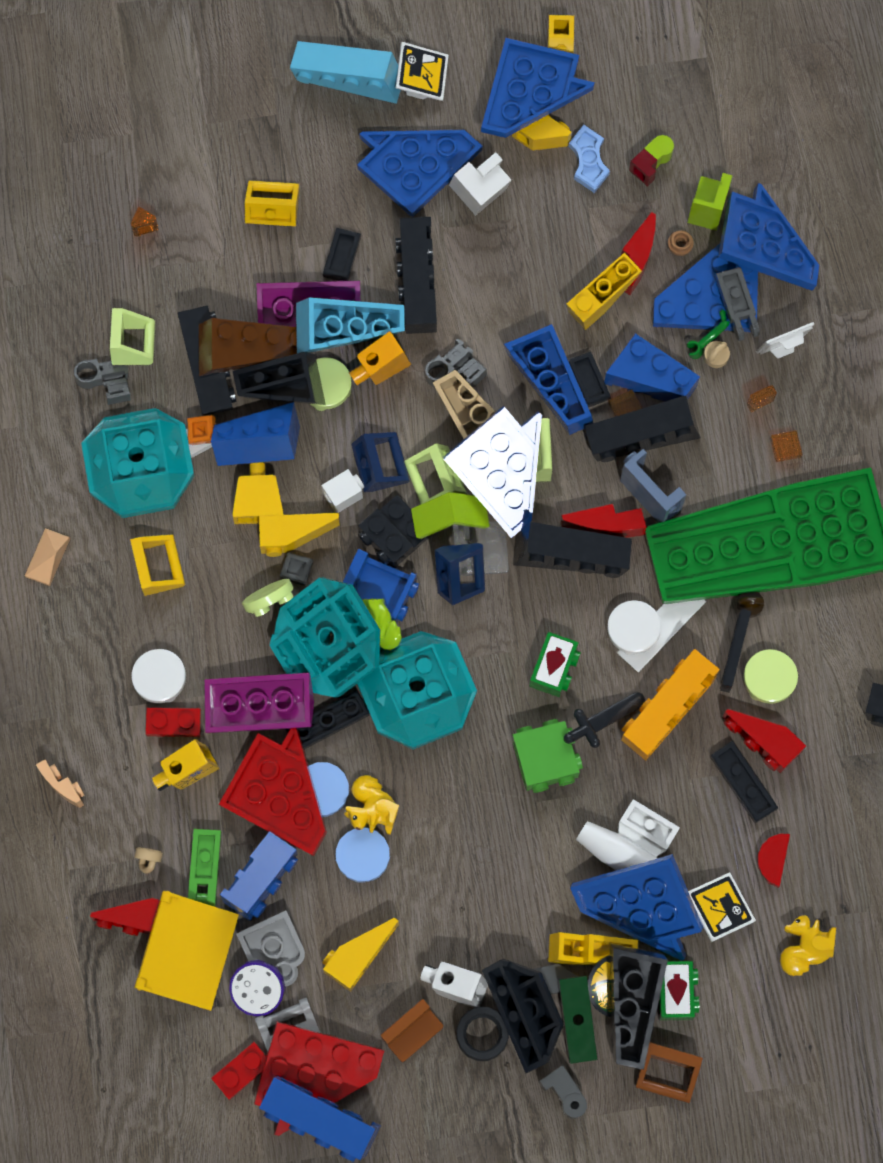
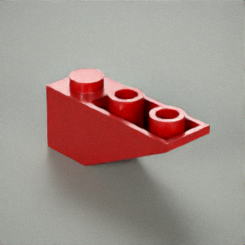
[722,709,806,774]
[90,898,160,939]

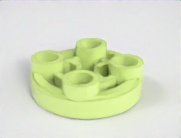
[310,357,352,411]
[242,579,294,617]
[743,650,798,704]

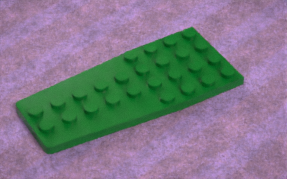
[645,468,883,604]

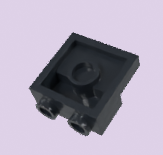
[358,495,433,568]

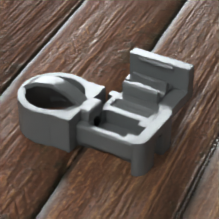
[425,339,487,388]
[74,359,131,405]

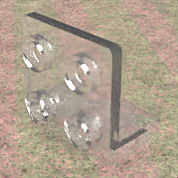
[452,521,509,576]

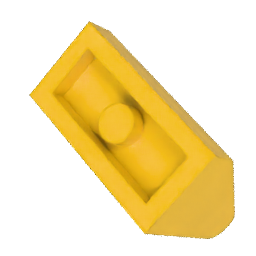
[245,180,300,227]
[130,535,185,596]

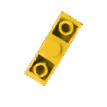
[512,115,572,151]

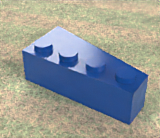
[504,324,593,435]
[259,1076,381,1162]

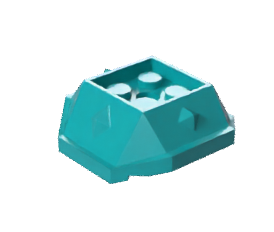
[81,408,194,518]
[269,577,380,697]
[357,631,477,750]

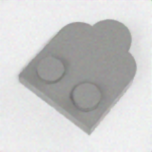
[236,911,305,987]

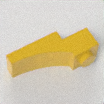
[548,932,638,965]

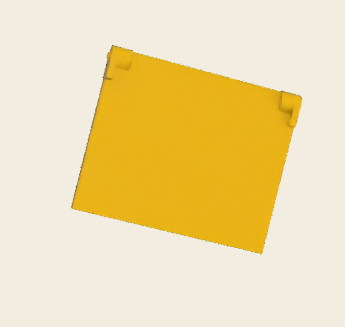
[134,891,239,1011]

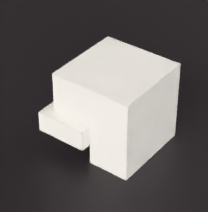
[449,153,511,216]

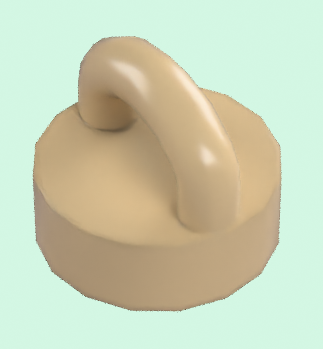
[703,341,730,368]
[134,847,163,874]

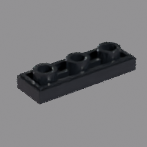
[286,691,369,750]

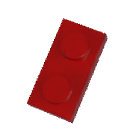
[146,708,201,737]
[211,1042,266,1101]

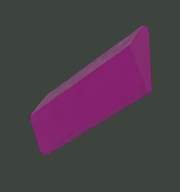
[256,281,361,327]
[205,673,314,733]

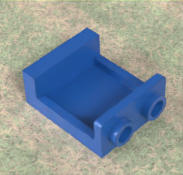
[343,549,419,623]

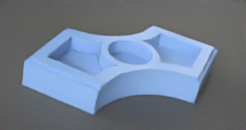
[568,125,610,193]

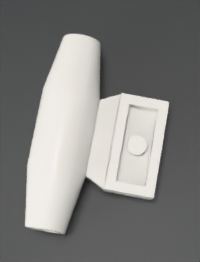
[576,799,680,870]

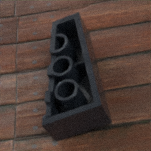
[513,522,632,578]

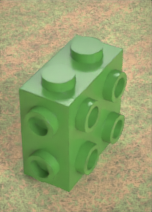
[512,719,583,793]

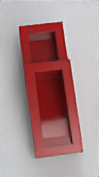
[621,212,656,296]
[560,504,646,538]

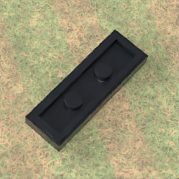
[719,609,751,693]
[710,741,778,824]

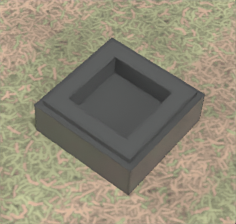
[280,552,313,586]

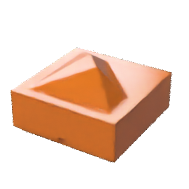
[187,415,216,445]

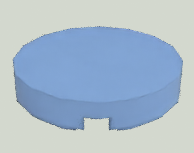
[309,762,349,817]
[336,828,390,883]

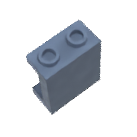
[620,449,686,523]

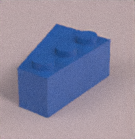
[604,333,700,402]
[211,402,300,466]

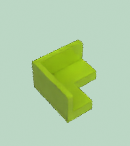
[687,173,733,231]
[411,492,490,539]

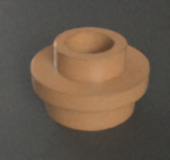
[668,230,694,256]

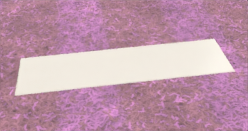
[617,600,706,672]

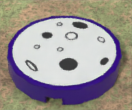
[229,960,286,1016]

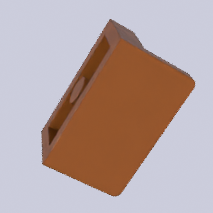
[380,999,443,1062]

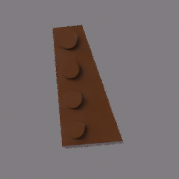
[199,318,297,376]

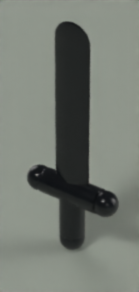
[563,692,645,748]

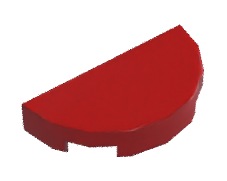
[757,834,790,888]

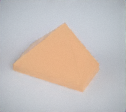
[25,528,70,586]

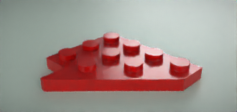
[218,728,327,856]
[254,1021,384,1136]

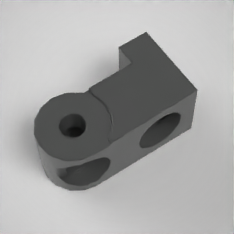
[538,1065,587,1119]

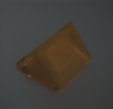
[131,206,159,237]

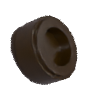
[737,592,764,618]

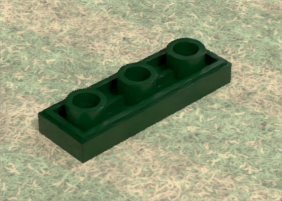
[558,976,598,1064]

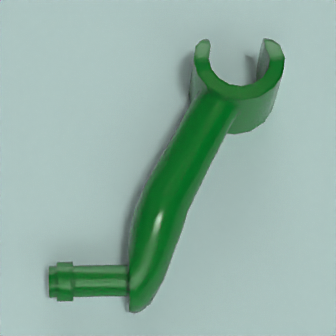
[687,310,730,359]

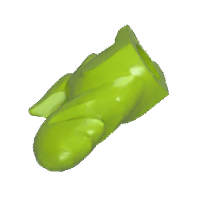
[362,599,402,650]

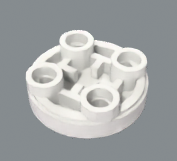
[607,600,661,655]
[132,649,186,703]

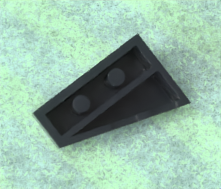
[233,352,326,405]

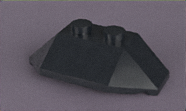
[482,959,564,1073]

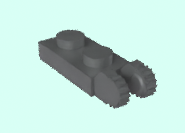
[715,267,760,341]

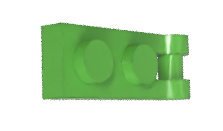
[188,829,222,907]

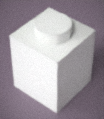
[321,469,364,513]

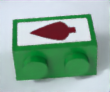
[529,632,581,697]
[658,961,699,1021]

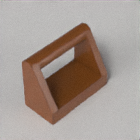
[635,1043,703,1103]

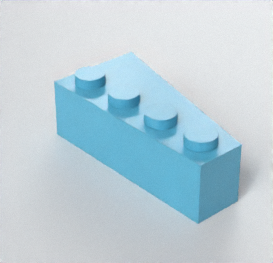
[290,41,401,104]
[296,298,405,353]

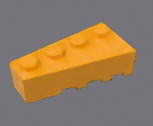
[621,649,720,761]

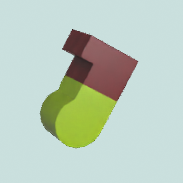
[629,135,674,187]

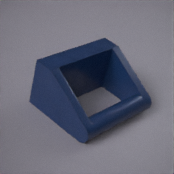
[351,432,410,492]
[435,543,485,606]

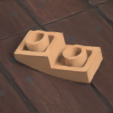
[36,760,85,808]

